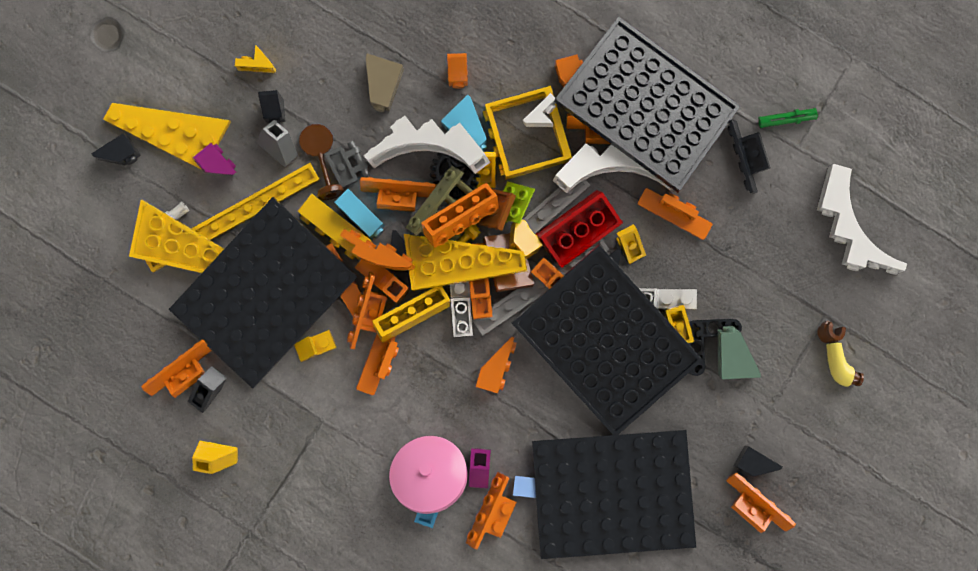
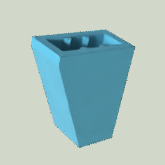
[441,95,487,151]
[334,189,384,240]

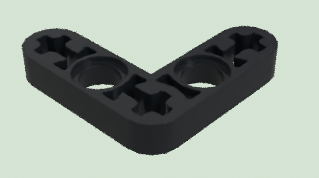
[688,319,742,376]

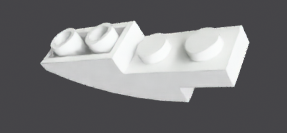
[450,282,473,337]
[639,288,697,310]

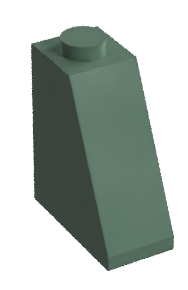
[718,326,761,379]

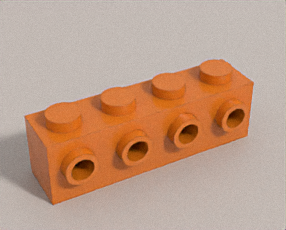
[421,183,499,248]

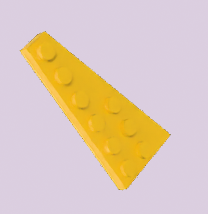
[103,103,231,171]
[129,200,224,273]
[404,234,527,291]

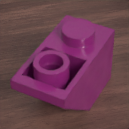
[192,143,236,175]
[469,448,491,488]

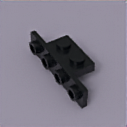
[728,119,771,194]

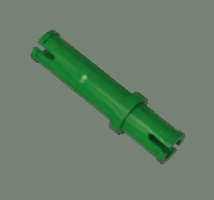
[758,108,818,129]

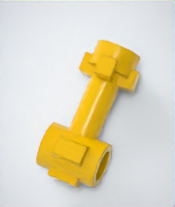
[457,225,481,243]

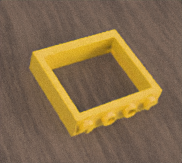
[483,86,572,180]

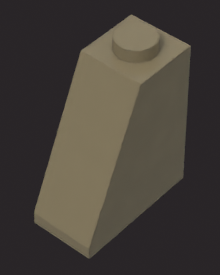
[366,53,404,112]

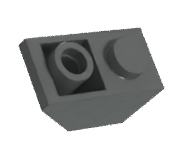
[256,120,298,167]

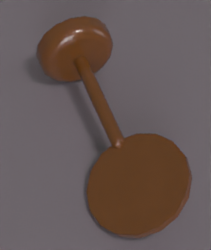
[299,124,344,201]

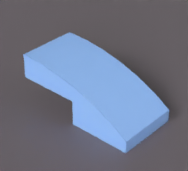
[513,476,536,498]

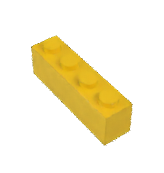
[298,194,373,260]
[373,286,450,343]

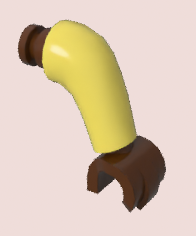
[817,320,864,387]

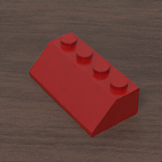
[536,190,623,268]

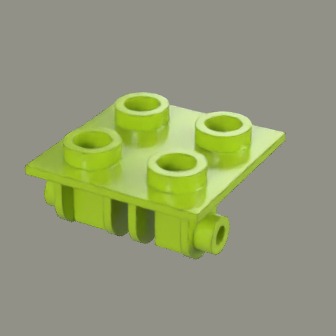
[503,181,535,224]

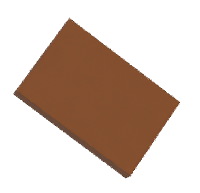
[483,233,534,292]

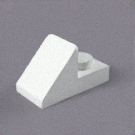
[523,93,556,127]

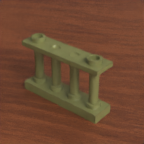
[405,166,477,241]

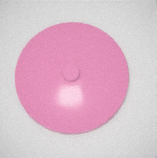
[389,436,468,514]

